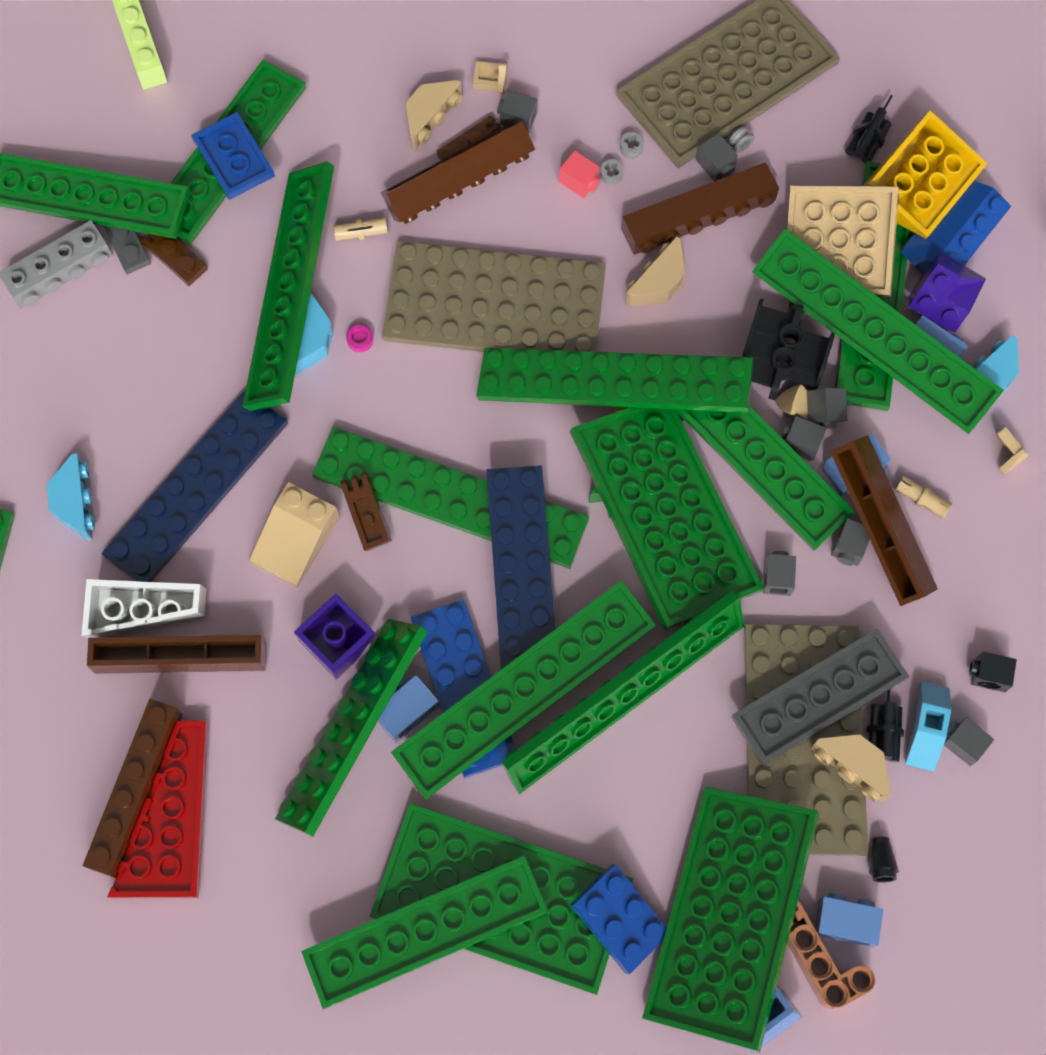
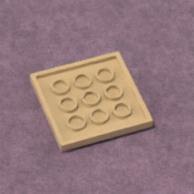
[787,186,899,296]

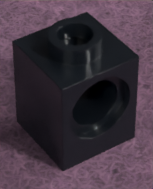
[969,652,1017,693]

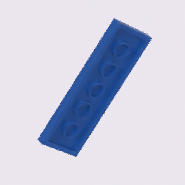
[411,600,515,778]

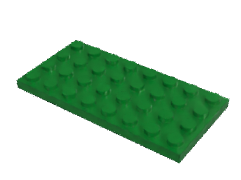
[570,407,764,630]
[642,787,819,1052]
[370,803,633,995]

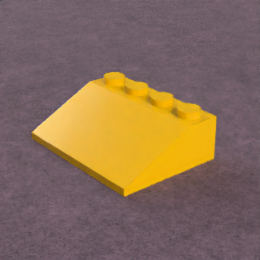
[863,111,988,239]

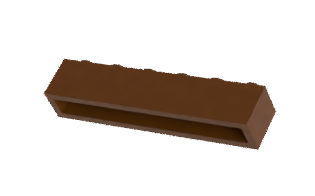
[380,121,535,224]
[621,162,779,255]
[830,435,938,606]
[87,635,266,674]
[82,698,183,879]

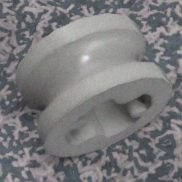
[728,127,755,153]
[620,132,644,159]
[600,159,624,185]

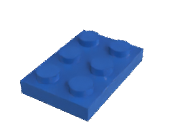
[191,112,275,200]
[570,864,667,974]

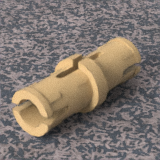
[333,217,388,241]
[895,476,953,519]

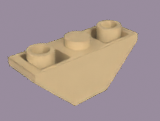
[405,80,463,150]
[625,237,685,306]
[811,734,891,803]

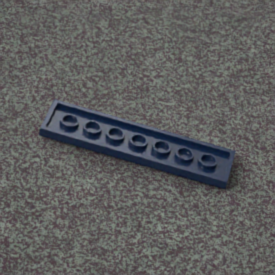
[101,389,288,582]
[486,465,555,669]

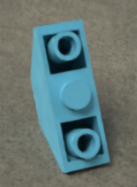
[295,293,333,375]
[972,335,1019,390]
[47,453,95,540]
[905,681,951,772]

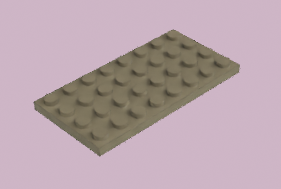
[616,0,840,168]
[382,241,606,352]
[744,624,868,856]

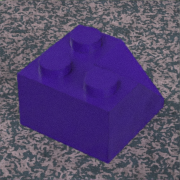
[908,252,986,333]
[294,593,375,679]

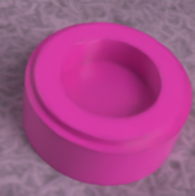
[346,324,374,352]

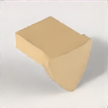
[473,61,507,93]
[775,384,808,420]
[997,427,1029,475]

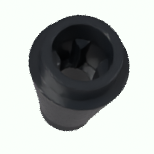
[869,836,899,883]

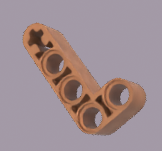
[787,901,876,1009]

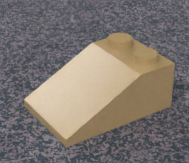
[249,482,340,587]

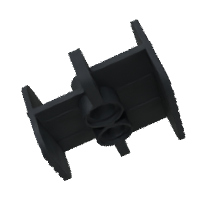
[742,298,835,400]

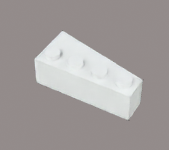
[81,579,207,639]

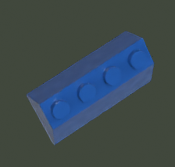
[899,180,1011,275]

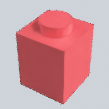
[559,151,601,198]

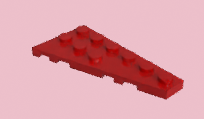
[107,721,208,898]

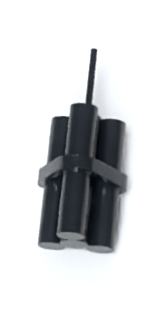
[845,95,893,163]
[866,690,904,762]

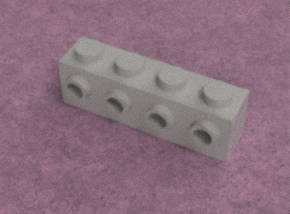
[0,220,113,309]

